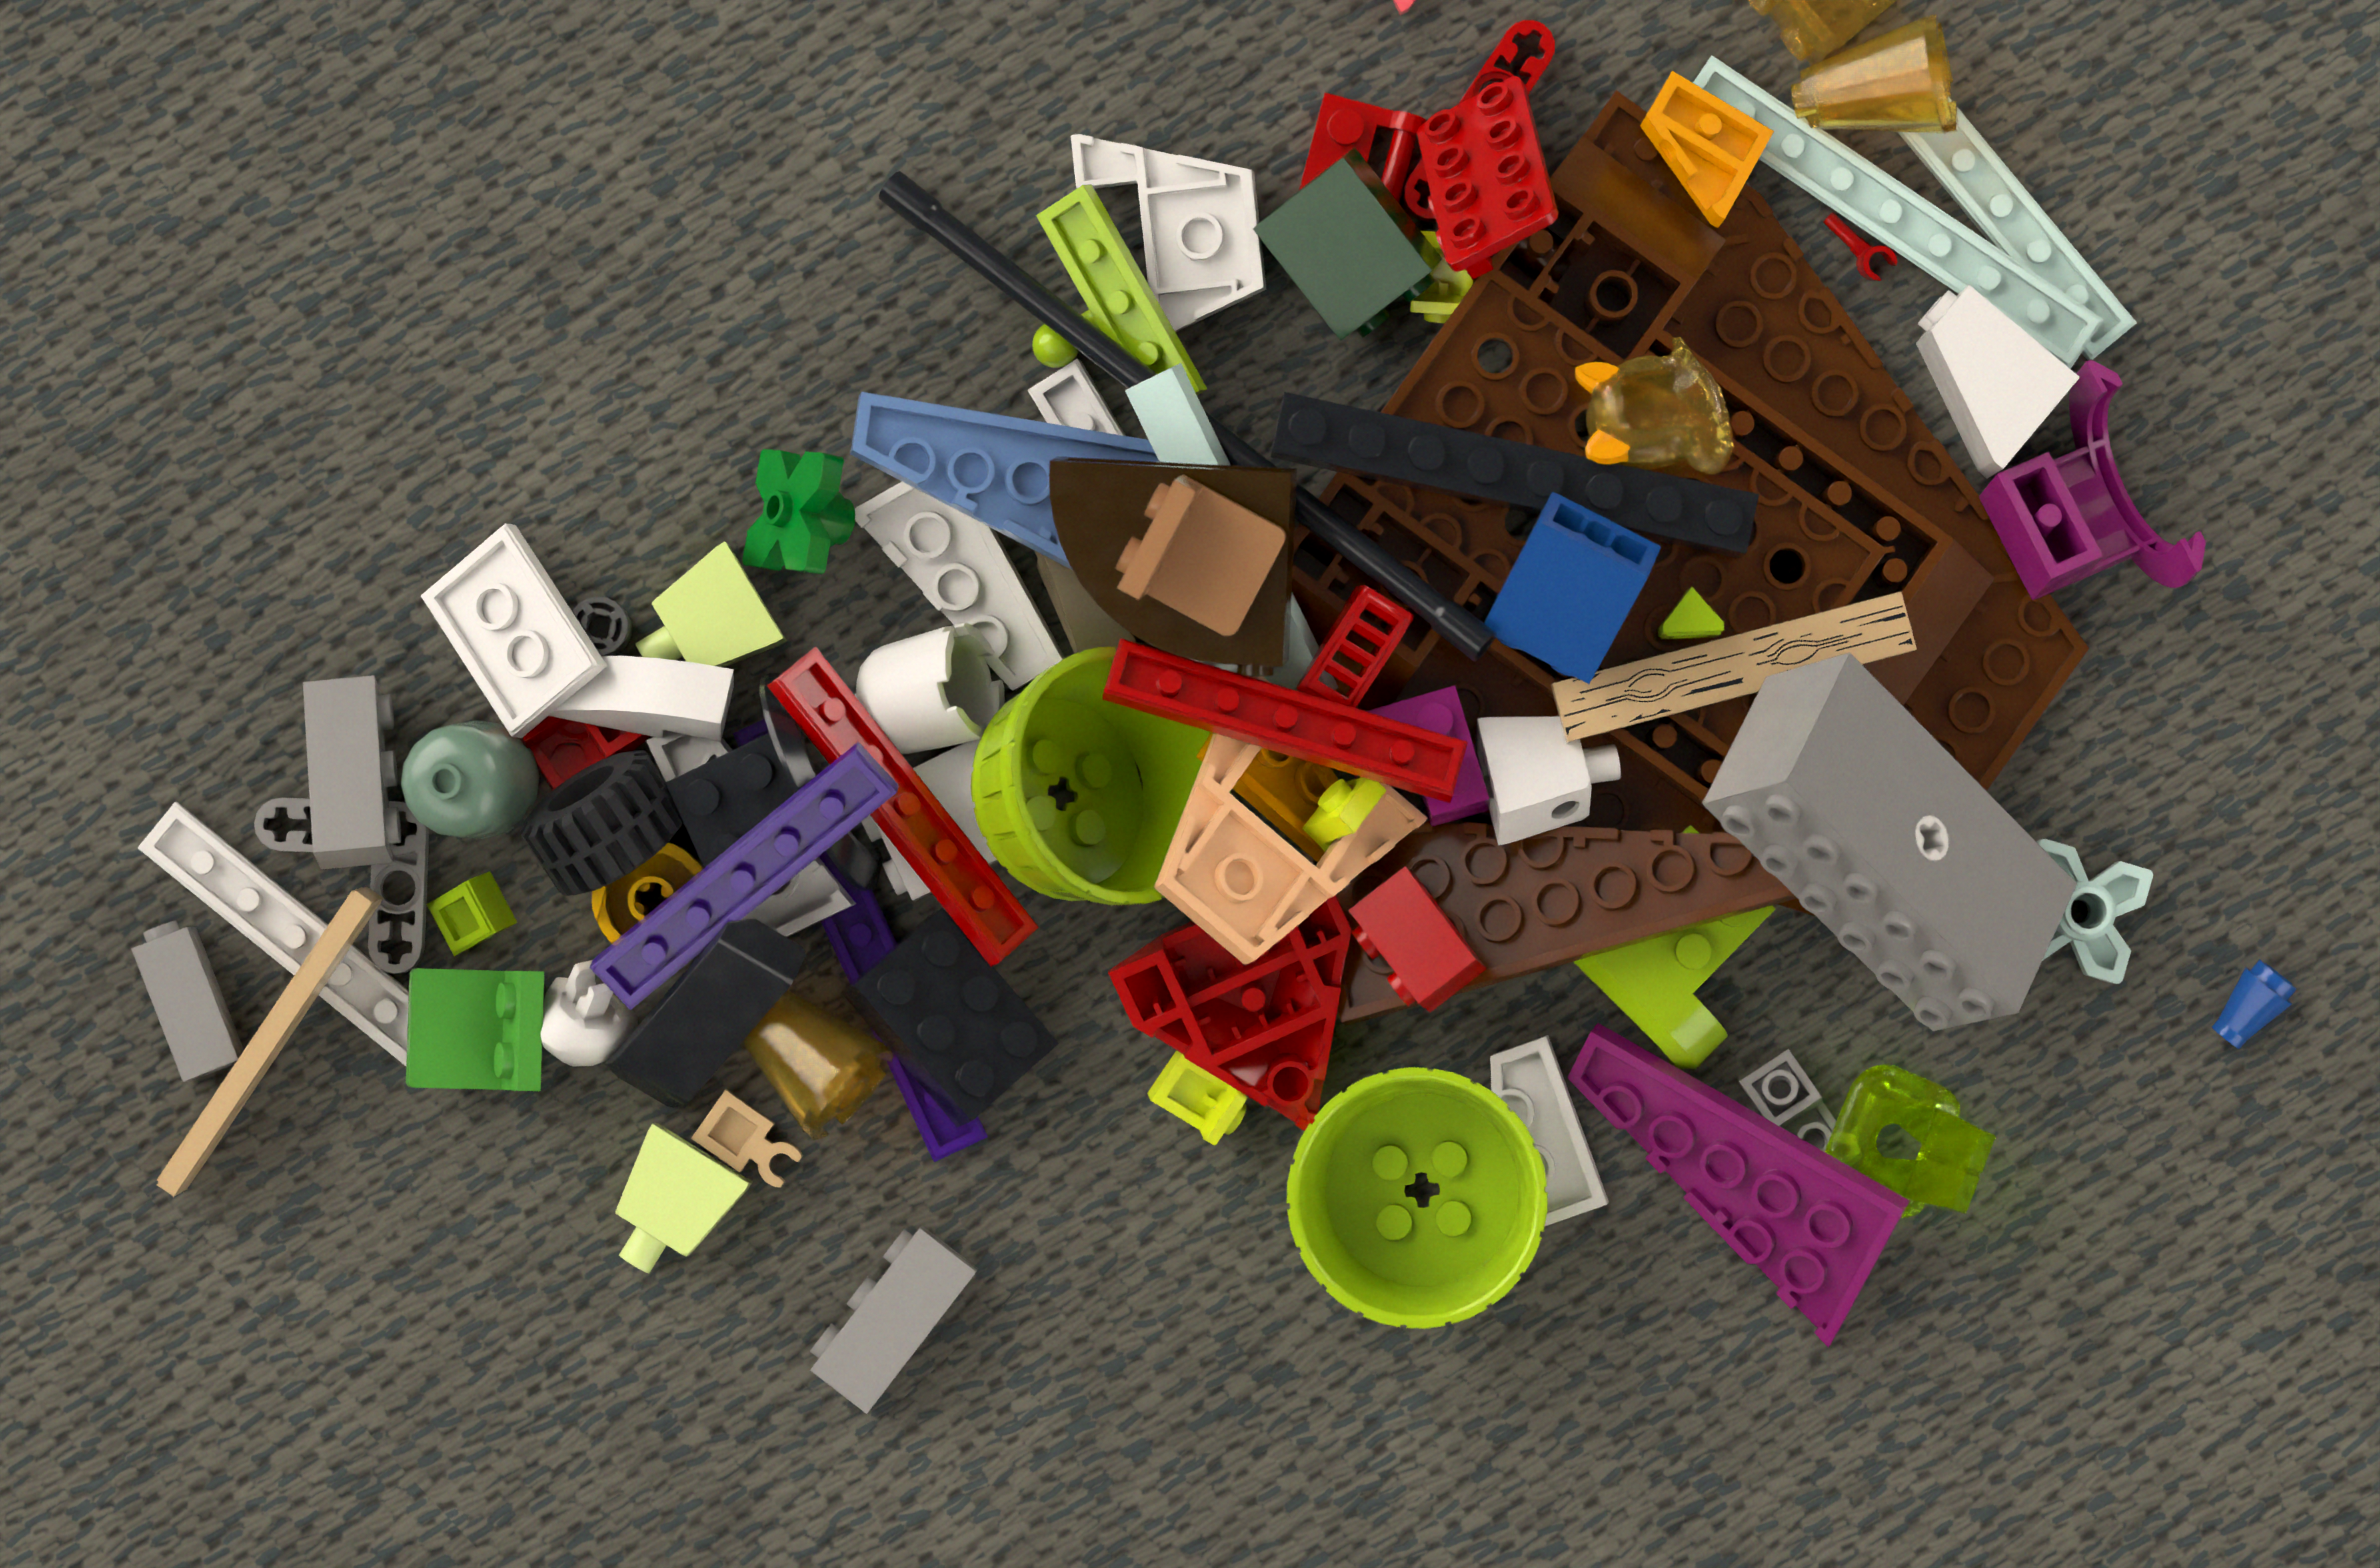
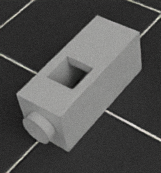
[131,920,244,1082]

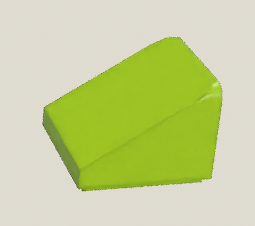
[427,872,517,956]

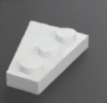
[1490,1035,1609,1226]

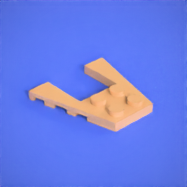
[1154,676,1427,965]

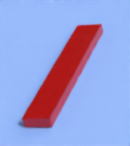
[1102,638,1468,803]
[767,647,1039,967]

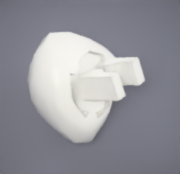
[541,960,638,1067]

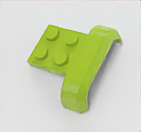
[1573,825,1775,1069]

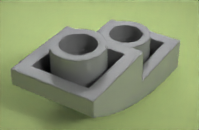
[1739,1049,1857,1162]

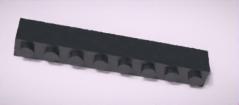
[1270,392,1759,559]

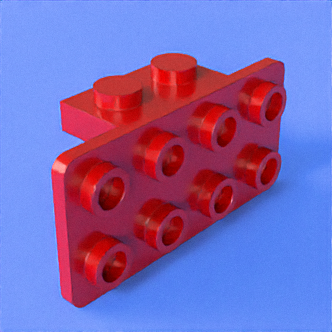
[1417,76,1558,280]

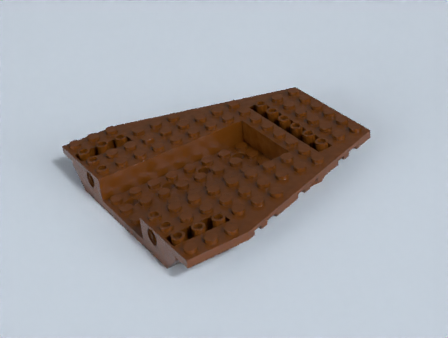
[1292,90,2089,917]

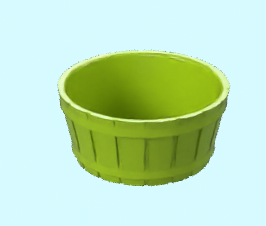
[971,647,1231,905]
[1287,1067,1548,1329]

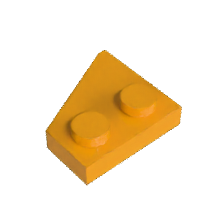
[1640,71,1774,228]

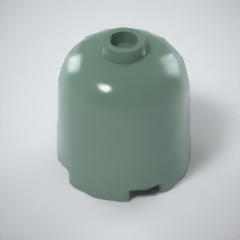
[401,721,540,839]

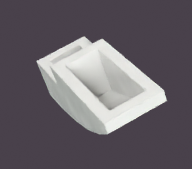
[549,656,734,741]

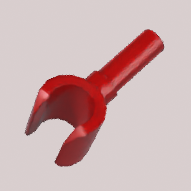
[1823,212,1897,281]

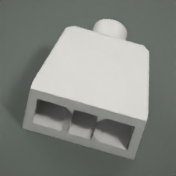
[1475,716,1621,845]

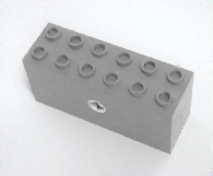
[1702,652,2077,1031]

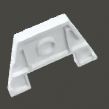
[1071,134,1266,365]

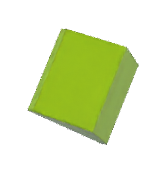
[1658,587,1724,639]

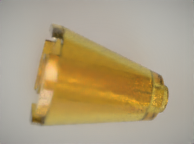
[1791,14,1958,134]
[742,990,894,1140]

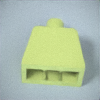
[635,541,787,667]
[615,1123,753,1274]

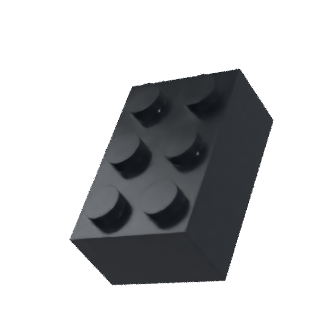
[841,908,1059,1127]

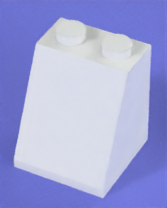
[1916,285,2080,479]

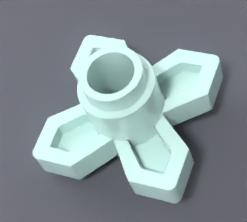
[2037,839,2153,984]

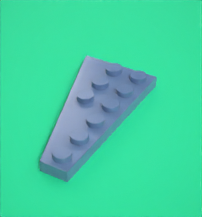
[850,392,1159,570]

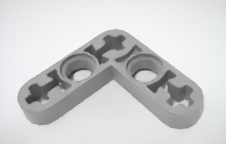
[254,798,429,974]

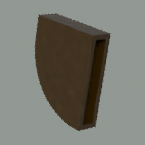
[1049,456,1297,676]

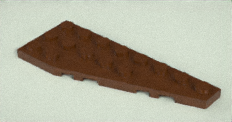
[1301,821,1797,1026]

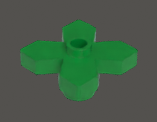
[742,449,855,575]

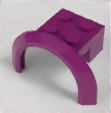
[1979,360,2206,601]

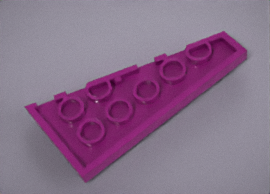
[1567,1023,1910,1348]

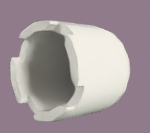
[855,623,1005,754]

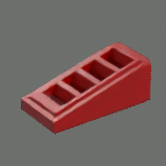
[1295,585,1414,708]

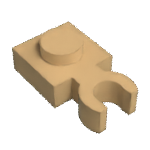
[691,1089,803,1188]

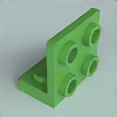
[406,968,544,1091]

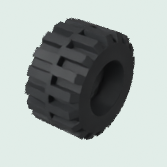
[520,750,683,896]

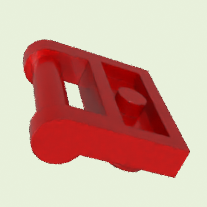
[1299,93,1427,203]

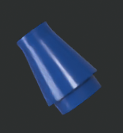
[2212,959,2297,1049]

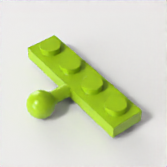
[1032,184,1207,396]

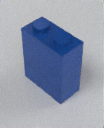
[1484,491,1661,684]

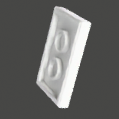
[421,523,607,738]

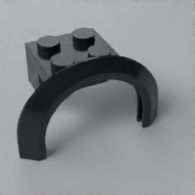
[665,673,883,891]

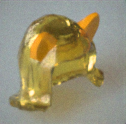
[1575,337,1733,474]

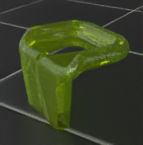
[1825,1064,1996,1218]

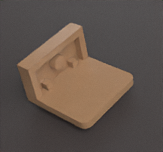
[1116,475,1286,636]

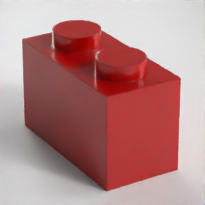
[1348,866,1487,1013]

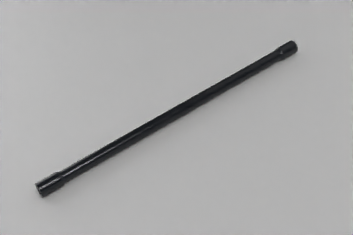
[879,171,1497,662]

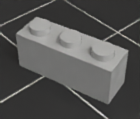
[303,675,401,869]
[810,1226,978,1414]

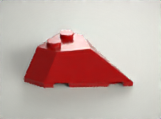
[1108,895,1351,1131]

